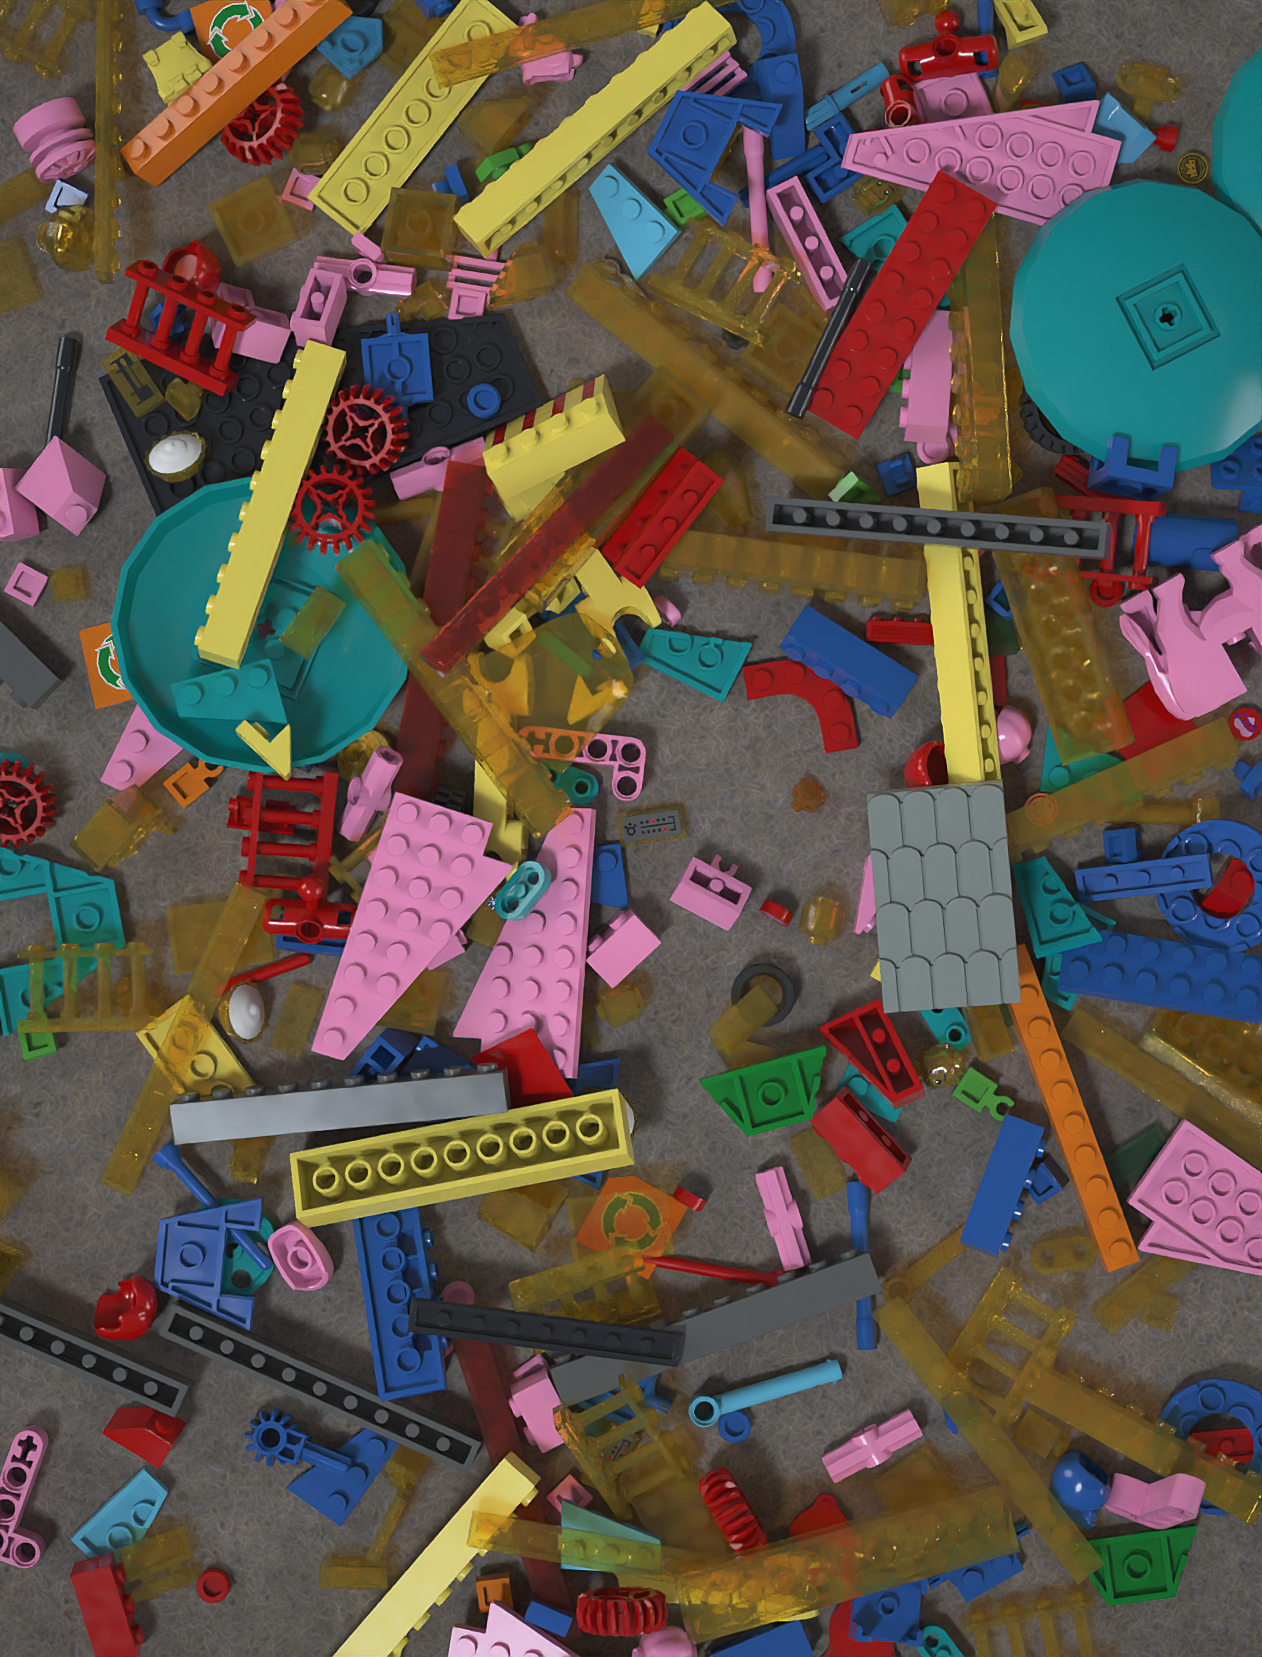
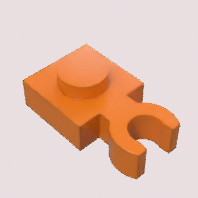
[163,759,225,809]
[476,1572,514,1628]

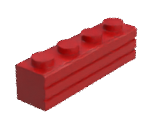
[1051,455,1133,517]
[865,617,934,646]

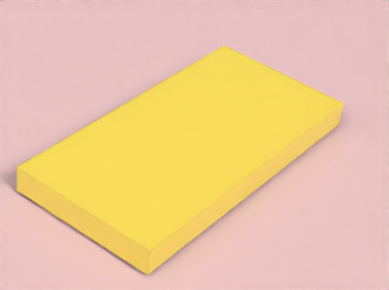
[135,993,257,1096]

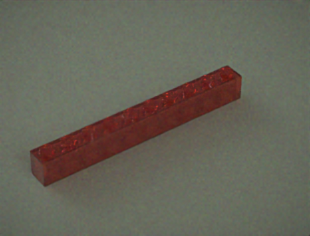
[390,460,494,799]
[452,1338,582,1643]

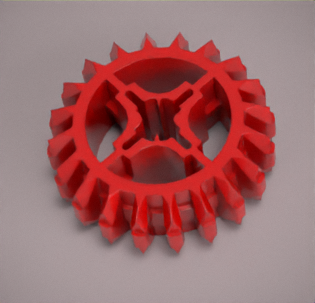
[219,79,305,167]
[320,384,410,475]
[288,465,376,556]
[0,758,58,848]
[699,1467,767,1558]
[576,1586,668,1637]

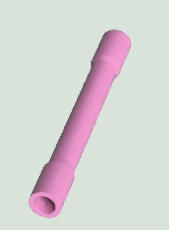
[742,126,773,293]

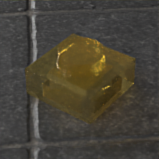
[48,566,87,605]

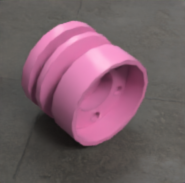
[13,97,102,183]

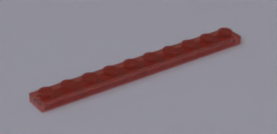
[419,414,675,679]

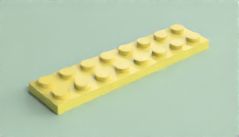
[306,0,523,236]

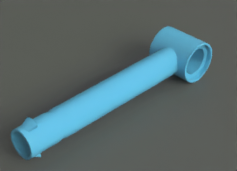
[687,1359,843,1427]

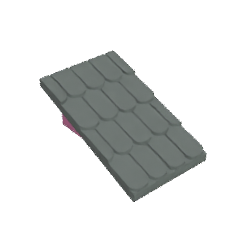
[867,779,1021,1013]

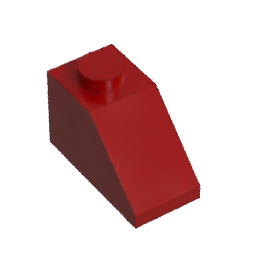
[1198,858,1255,918]
[102,1406,187,1468]

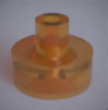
[791,778,826,813]

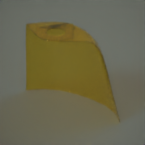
[475,613,634,773]

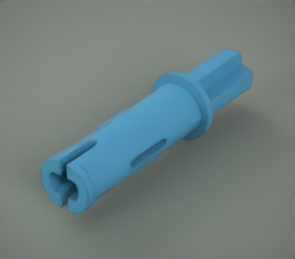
[804,62,890,131]

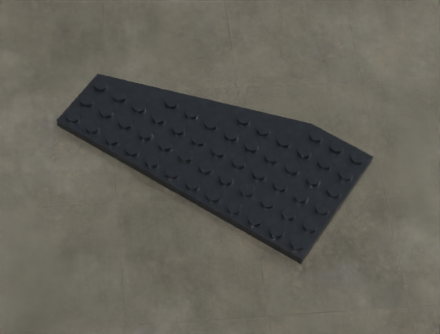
[98,314,543,517]

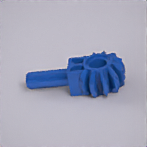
[244,1408,352,1477]

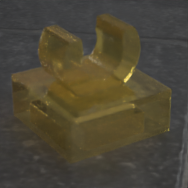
[165,377,204,422]

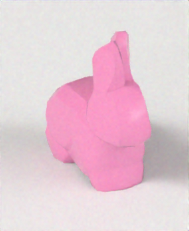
[508,13,583,86]

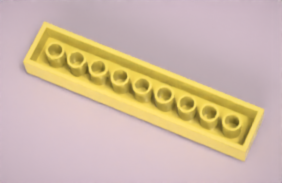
[290,1088,635,1228]

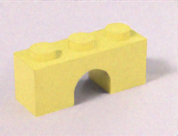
[476,557,581,659]

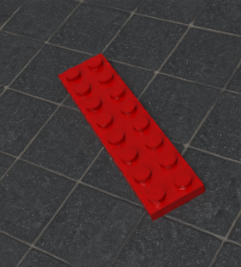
[807,170,998,440]

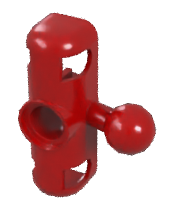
[899,9,999,82]
[863,74,927,132]
[262,876,358,944]

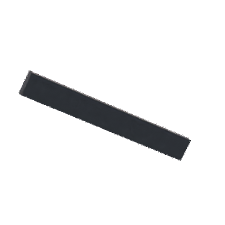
[407,1297,682,1367]

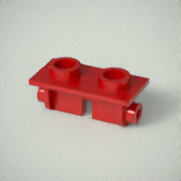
[227,795,297,835]

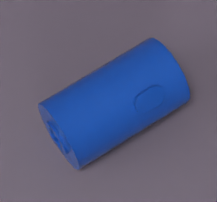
[1132,512,1238,572]

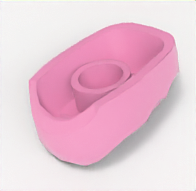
[268,1220,334,1291]

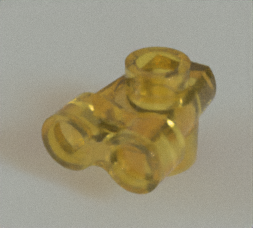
[394,281,450,322]
[229,1135,271,1184]

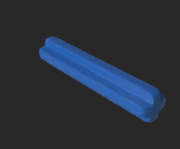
[738,145,828,208]

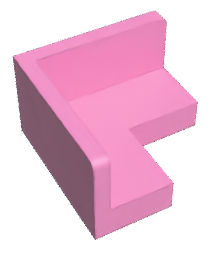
[208,282,291,364]

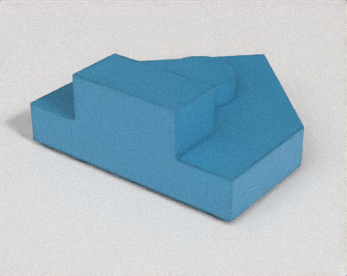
[315,16,383,80]
[1091,91,1157,164]

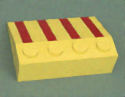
[482,374,626,500]

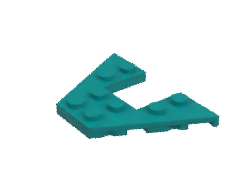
[0,847,126,1037]

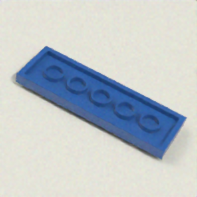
[1057,929,1262,1024]

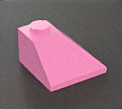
[14,436,106,536]

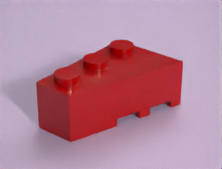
[819,999,926,1110]

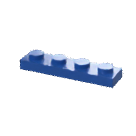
[1075,852,1214,903]

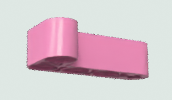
[516,726,646,802]
[0,1425,49,1568]
[1103,1473,1206,1529]

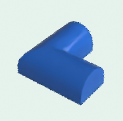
[804,112,868,206]

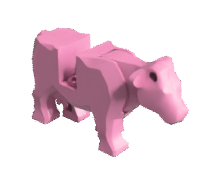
[1118,522,1262,721]

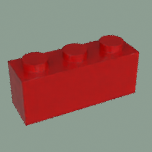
[809,1085,912,1195]
[70,1552,145,1657]

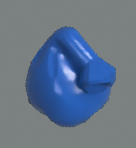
[1047,1450,1110,1531]

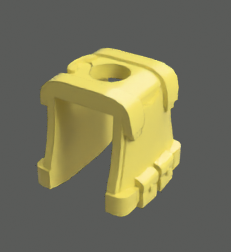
[142,31,213,106]

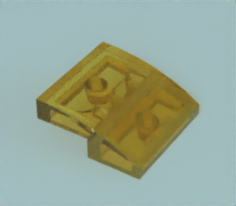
[374,0,443,80]

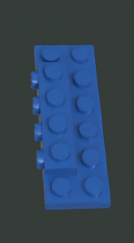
[352,1206,450,1402]

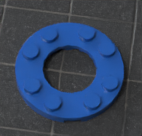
[663,0,795,101]
[1156,819,1262,952]
[1152,1378,1262,1516]

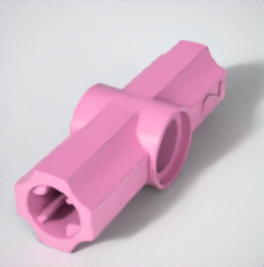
[314,256,417,299]
[389,437,486,500]
[336,745,403,842]
[755,1165,812,1271]
[820,1408,923,1483]

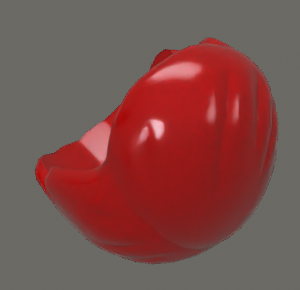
[161,240,221,292]
[903,741,948,788]
[93,1275,158,1340]

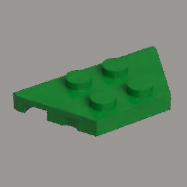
[699,1044,827,1137]
[1066,1523,1197,1606]

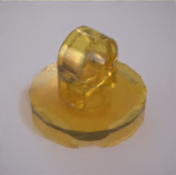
[1115,62,1184,125]
[36,204,102,272]

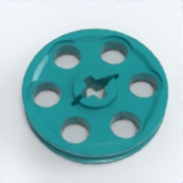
[195,1197,276,1295]

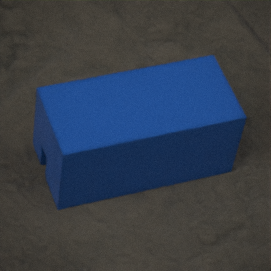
[524,1597,573,1637]

